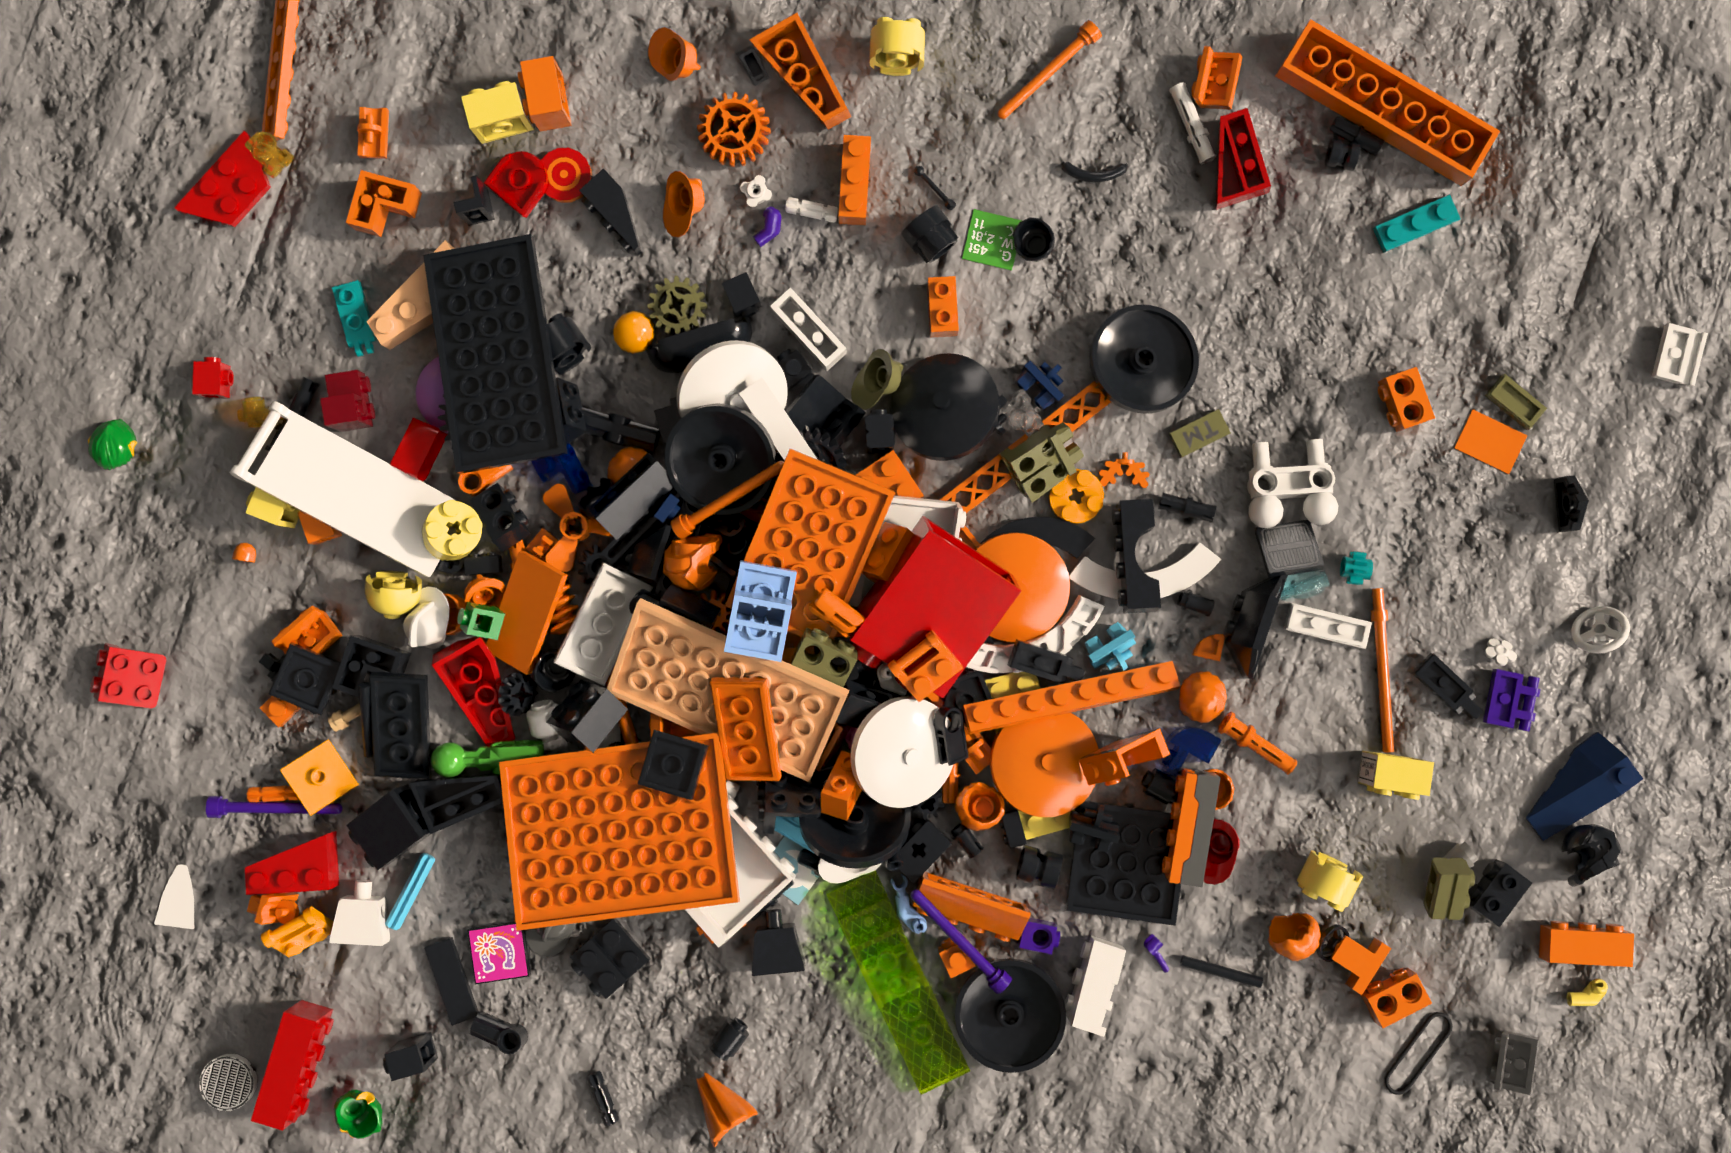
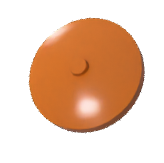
[975,532,1070,642]
[990,713,1098,817]

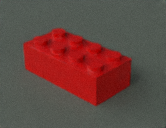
[251,1000,334,1131]

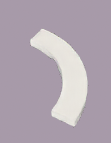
[1069,543,1221,600]
[966,595,1105,673]

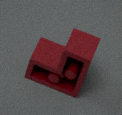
[320,370,375,432]

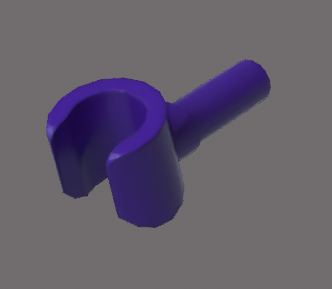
[1144,934,1170,973]

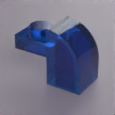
[1161,726,1222,777]

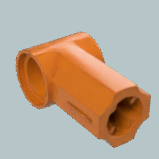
[458,465,514,496]

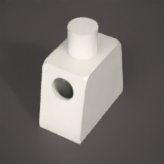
[329,880,390,946]

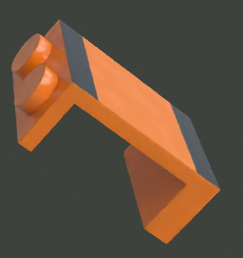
[1078,728,1170,785]

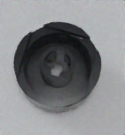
[547,313,591,375]

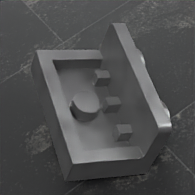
[1490,1031,1539,1095]

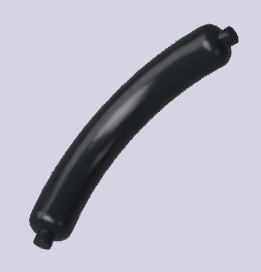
[1060,161,1128,182]

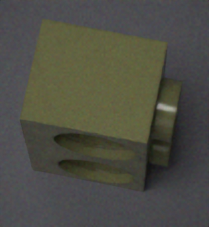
[791,627,857,687]

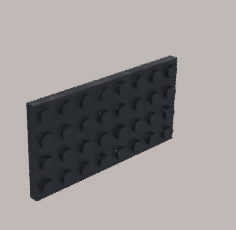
[423,234,568,474]

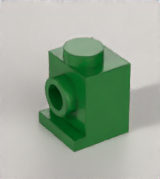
[457,602,505,640]

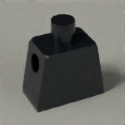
[752,909,806,976]

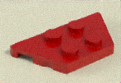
[174,131,271,227]

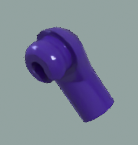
[753,207,782,248]

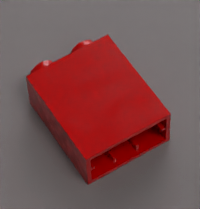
[850,516,1022,698]

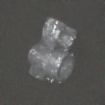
[1001,389,1044,437]

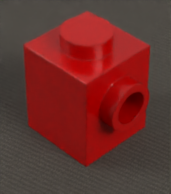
[192,357,234,398]

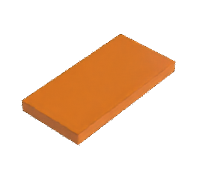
[486,551,568,675]
[710,677,782,781]

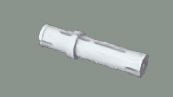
[1169,82,1217,165]

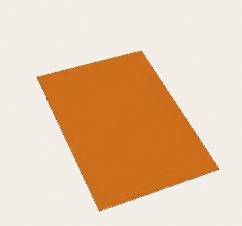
[1455,410,1528,474]

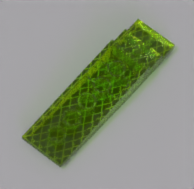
[826,870,970,1095]

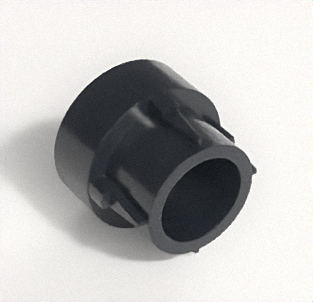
[901,205,959,263]

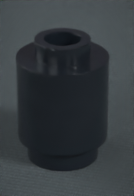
[1141,768,1178,805]
[710,1017,749,1061]

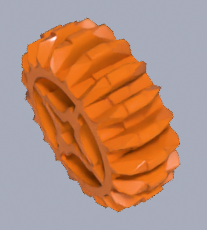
[697,91,771,167]

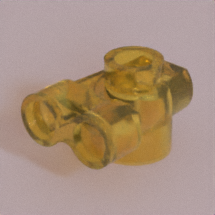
[245,132,295,179]
[237,397,287,428]

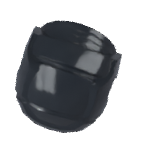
[1562,824,1621,887]

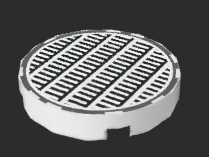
[199,1054,257,1111]

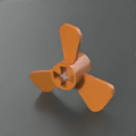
[543,484,613,572]

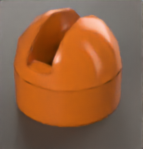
[232,543,256,563]

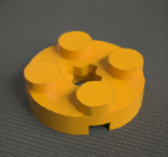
[1048,469,1104,524]

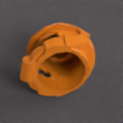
[663,533,723,591]

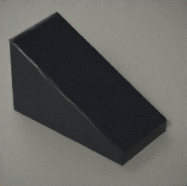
[736,46,769,86]

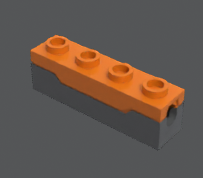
[1162,768,1221,887]

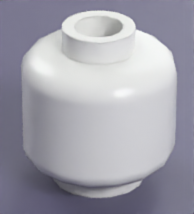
[526,700,559,742]

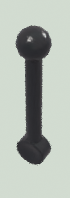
[914,166,956,210]

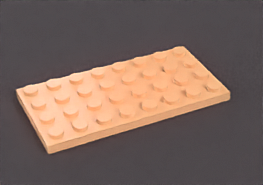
[607,598,850,782]

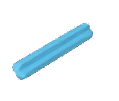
[385,853,435,930]

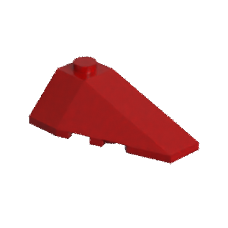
[432,636,515,746]

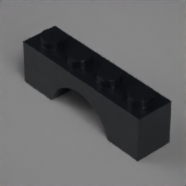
[1112,499,1161,613]

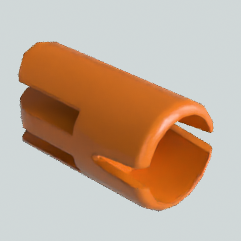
[809,588,865,638]

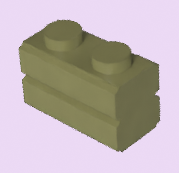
[1423,857,1475,920]

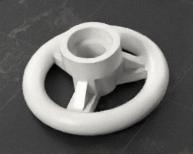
[1571,606,1630,654]

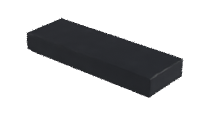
[424,937,479,1026]

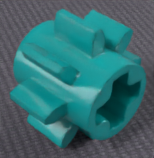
[1340,551,1373,585]

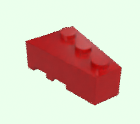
[1216,108,1271,210]
[245,831,339,895]

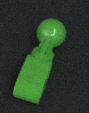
[431,740,545,778]

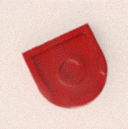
[484,151,548,218]

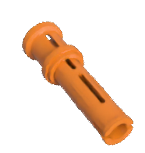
[1217,712,1298,775]

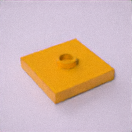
[280,739,359,816]

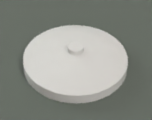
[676,340,787,418]
[851,696,953,808]

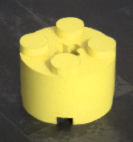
[869,17,925,76]
[422,500,482,561]
[1297,850,1363,912]

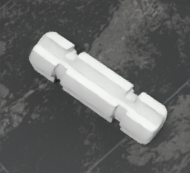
[785,197,839,223]

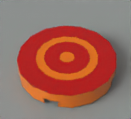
[541,147,592,203]

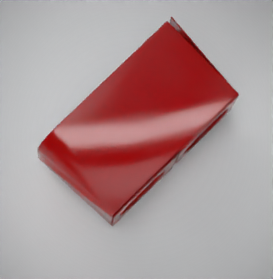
[390,418,448,482]

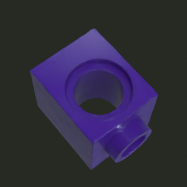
[1017,918,1060,955]

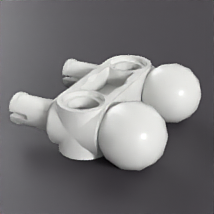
[1247,439,1338,528]

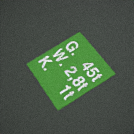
[962,209,1022,270]

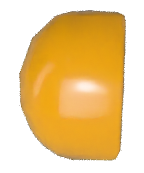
[613,311,654,354]

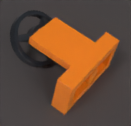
[1316,924,1392,995]

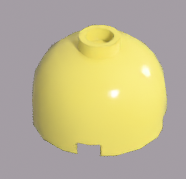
[365,571,422,619]

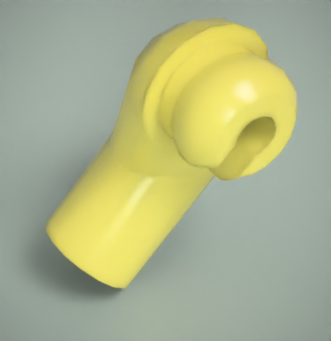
[1567,978,1608,1006]

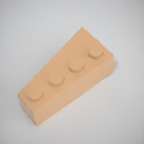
[367,240,454,350]

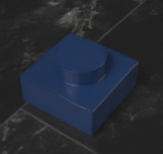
[654,493,681,522]

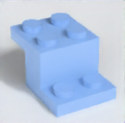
[724,560,797,662]

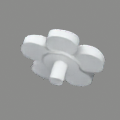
[1484,638,1517,666]

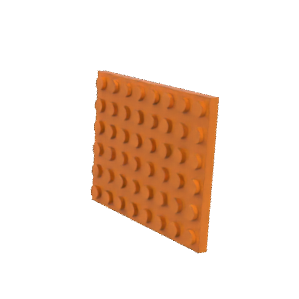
[499,732,740,931]

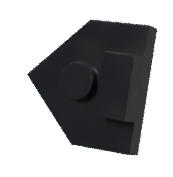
[1554,475,1589,532]
[942,671,992,727]

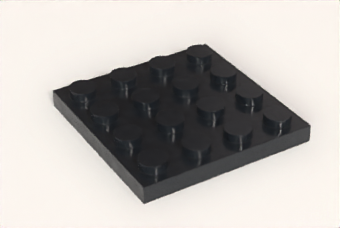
[1065,801,1181,926]

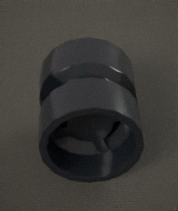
[1016,845,1063,890]

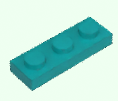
[1373,195,1461,253]

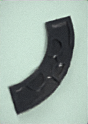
[980,517,1095,559]

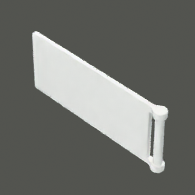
[229,401,459,578]

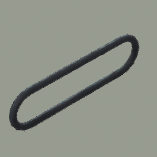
[1385,1012,1453,1095]

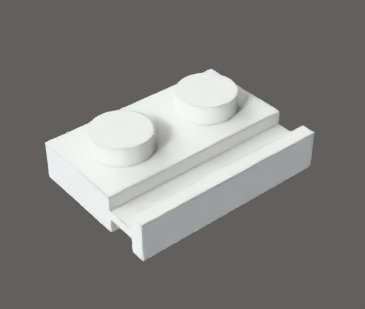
[1651,323,1708,387]

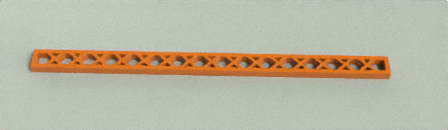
[784,381,1111,648]

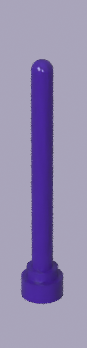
[206,796,343,818]
[911,890,1012,994]

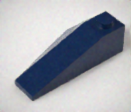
[1526,732,1643,841]

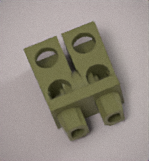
[999,422,1084,503]

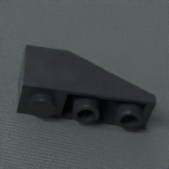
[579,168,642,256]

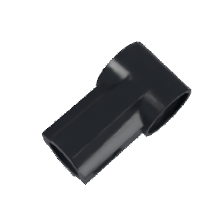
[470,1011,528,1054]

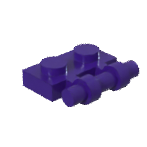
[1483,669,1541,732]

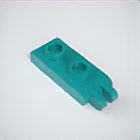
[332,280,377,357]

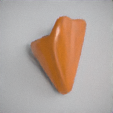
[696,1073,758,1147]

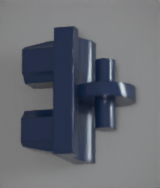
[1015,361,1064,411]

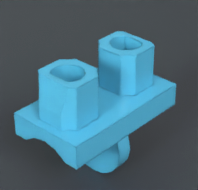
[1085,622,1136,671]

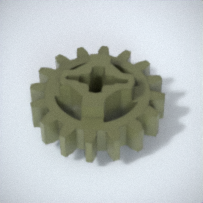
[647,276,708,335]

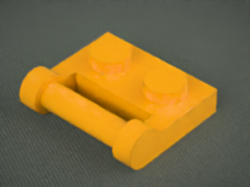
[261,906,334,957]

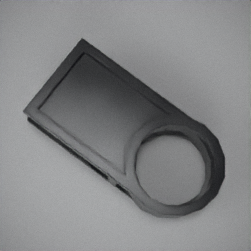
[934,706,969,766]

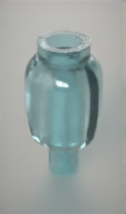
[1280,571,1330,600]

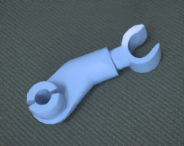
[890,874,927,934]

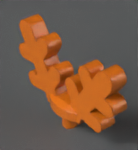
[1099,452,1150,488]

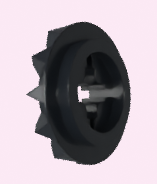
[498,672,539,717]

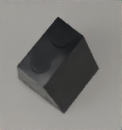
[346,784,431,870]

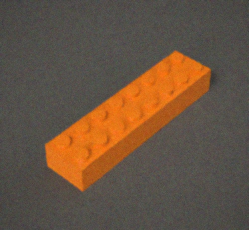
[1275,19,1500,186]

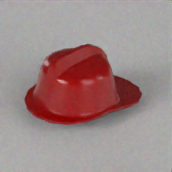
[1203,819,1240,885]

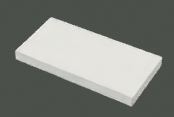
[553,563,653,686]

